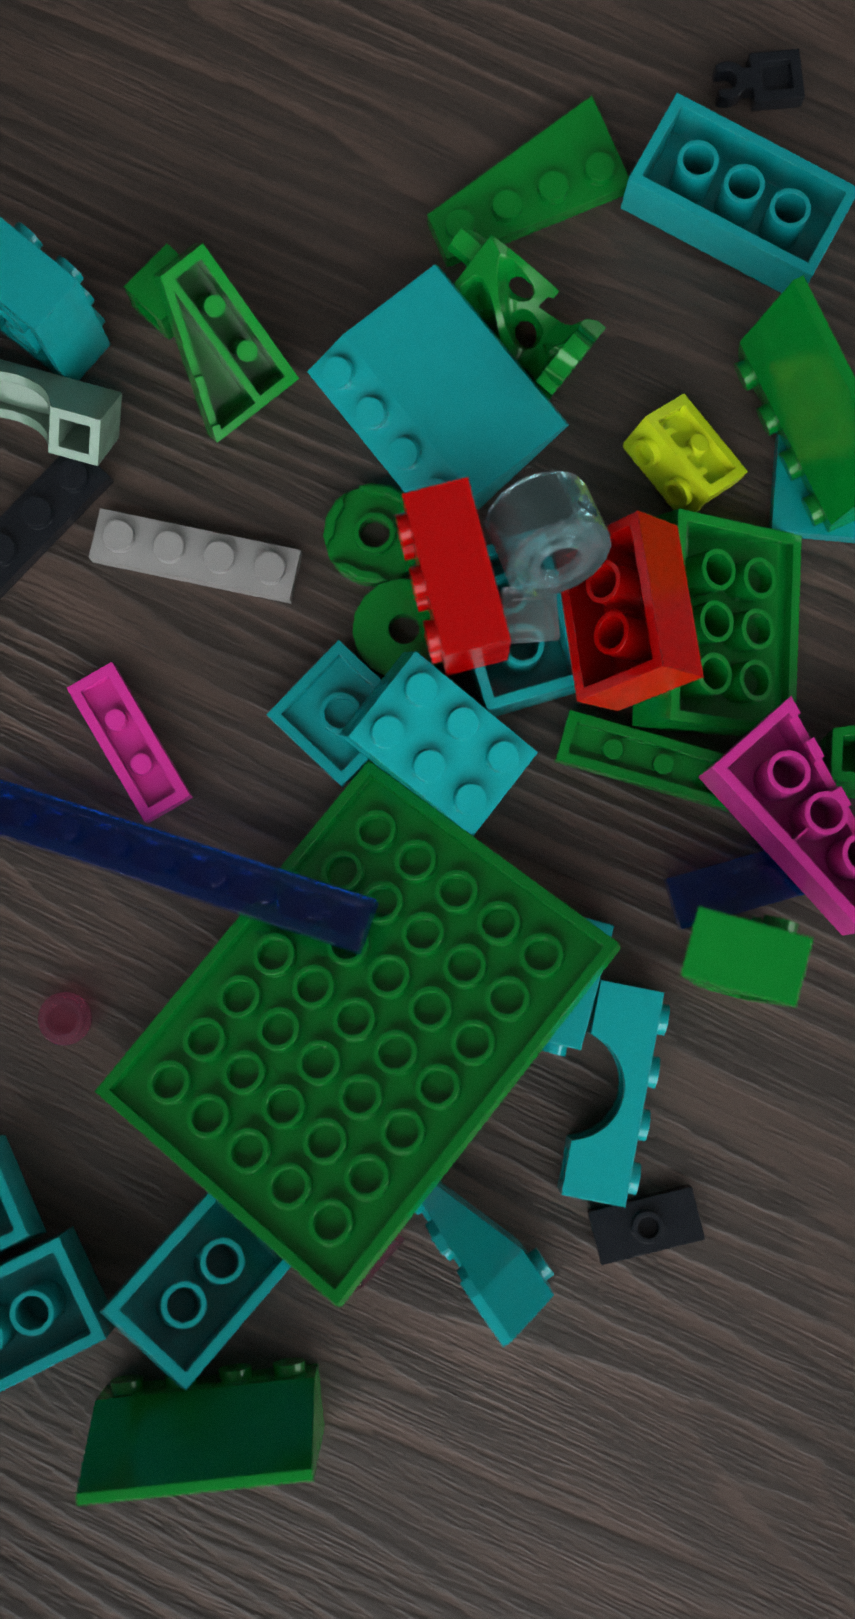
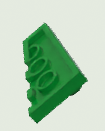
[427,96,629,268]

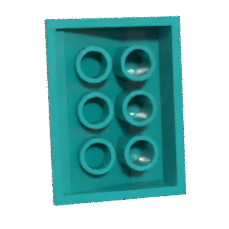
[307,264,569,511]

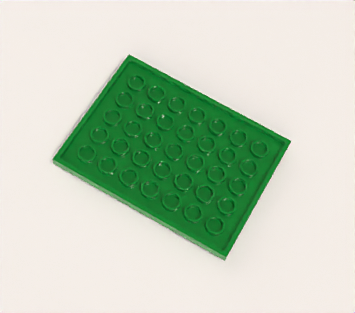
[95,760,621,1307]

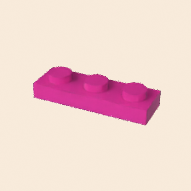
[67,662,193,824]

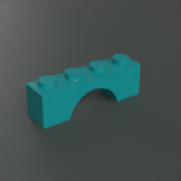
[557,980,670,1208]

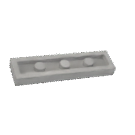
[89,508,302,604]

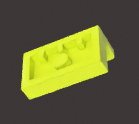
[623,393,748,512]

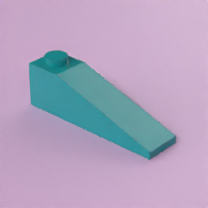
[415,1181,555,1347]

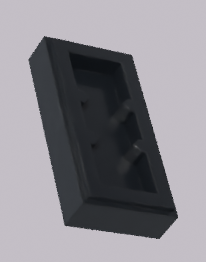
[587,1184,705,1265]

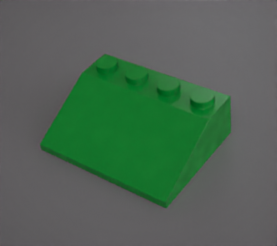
[734,275,855,533]
[632,508,802,736]
[76,1358,324,1506]

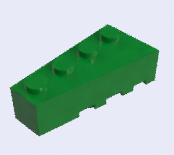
[681,906,814,1007]

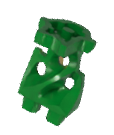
[447,226,606,400]

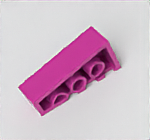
[699,696,855,936]

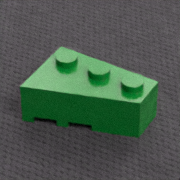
[153,243,299,443]

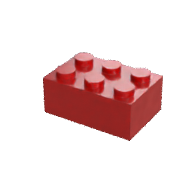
[395,477,511,676]
[555,510,704,711]

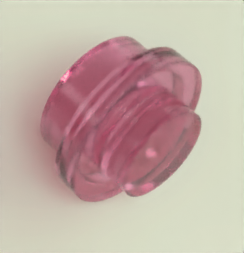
[38,992,92,1045]

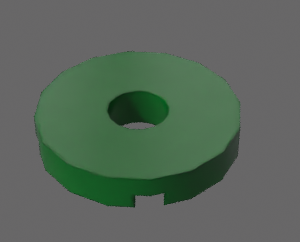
[323,483,416,587]
[352,578,443,677]

